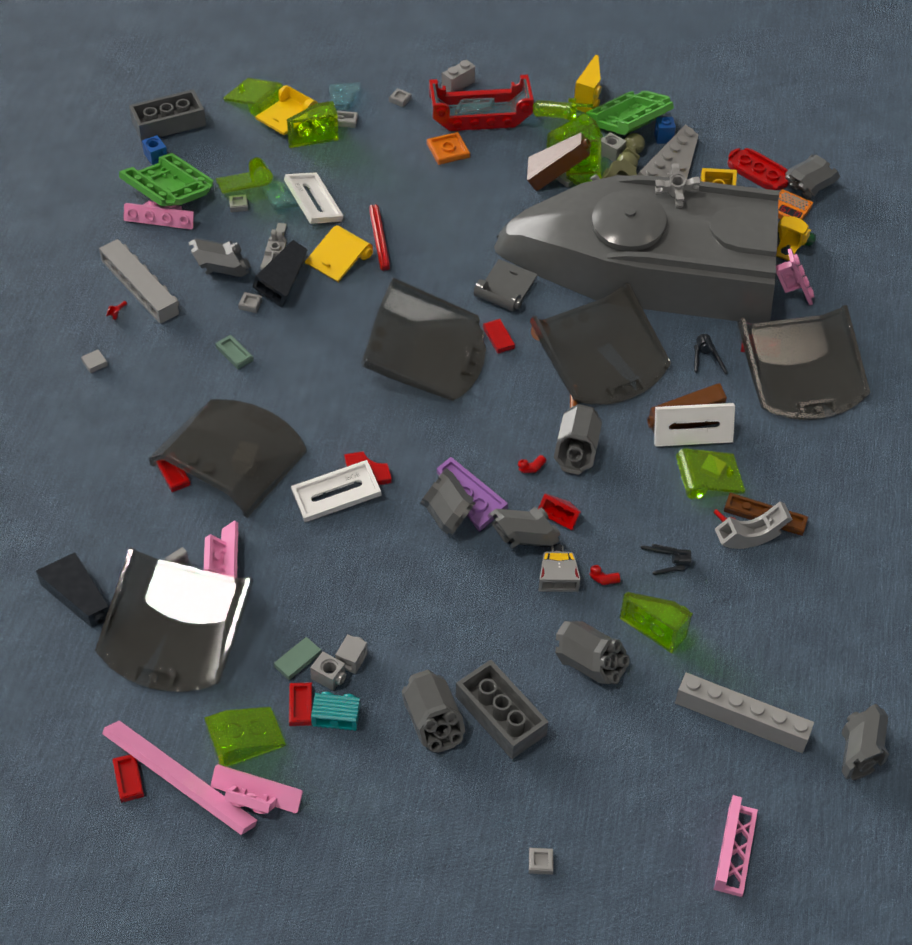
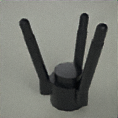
[694,334,728,374]
[640,544,692,575]

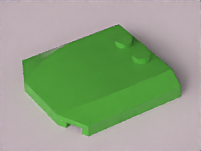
[586,91,674,135]
[119,153,214,206]

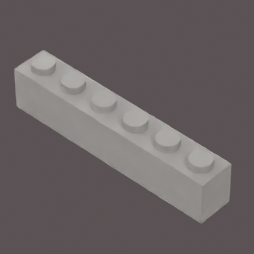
[99,239,179,324]
[675,672,814,754]

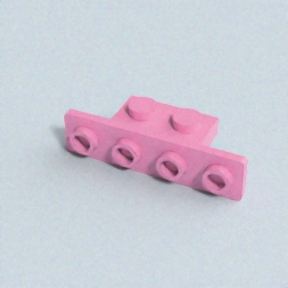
[124,200,194,229]
[776,249,815,306]
[203,521,239,599]
[211,764,303,814]

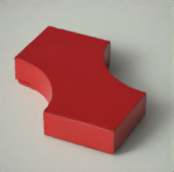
[344,451,392,485]

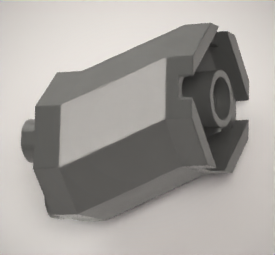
[785,154,840,199]
[188,238,251,277]
[554,404,602,475]
[420,468,476,535]
[488,507,561,549]
[555,621,630,684]
[401,670,465,753]
[841,704,889,780]

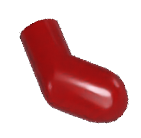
[518,455,547,473]
[589,565,620,585]

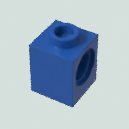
[654,116,676,144]
[142,135,167,165]

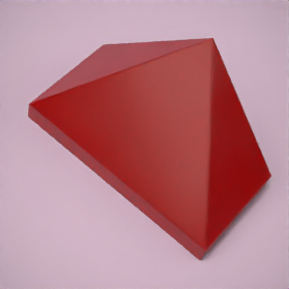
[538,494,581,530]

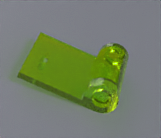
[223,78,283,116]
[533,98,593,120]
[215,157,273,193]
[676,448,745,499]

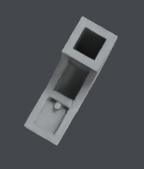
[715,501,793,549]

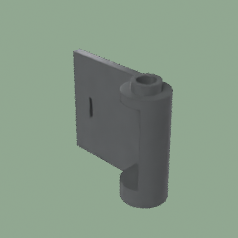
[473,259,538,312]

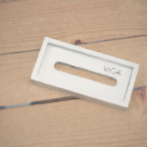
[284,172,343,224]
[654,403,735,446]
[291,460,382,522]

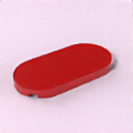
[727,148,789,190]

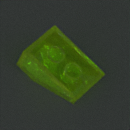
[287,101,339,148]
[620,592,693,653]
[204,707,286,767]

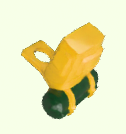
[776,216,816,261]

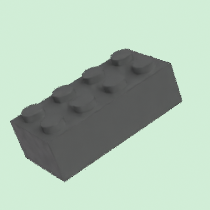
[129,89,206,142]
[456,660,548,759]

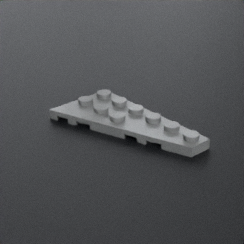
[638,124,699,179]

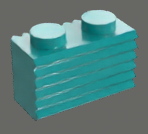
[311,691,360,731]

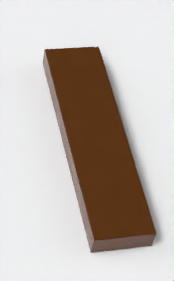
[723,493,808,536]

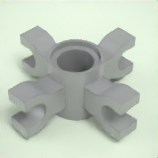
[655,163,700,208]

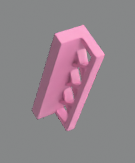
[714,795,758,897]

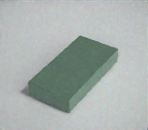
[215,335,253,369]
[274,637,321,680]

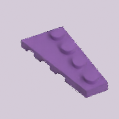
[437,457,508,532]

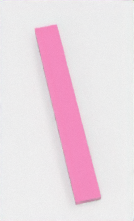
[102,721,258,835]

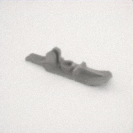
[260,223,287,270]

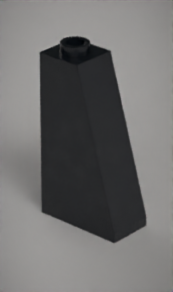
[252,240,308,307]
[36,552,111,628]

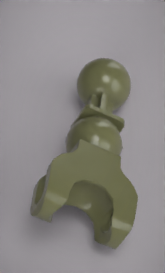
[602,133,645,179]

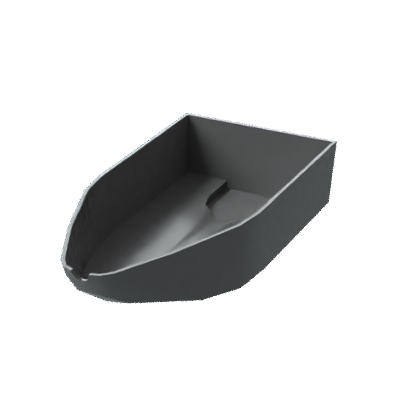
[494,175,779,325]

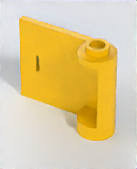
[255,85,319,135]
[305,225,373,283]

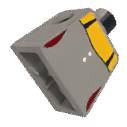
[538,544,580,592]

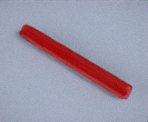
[369,204,390,271]

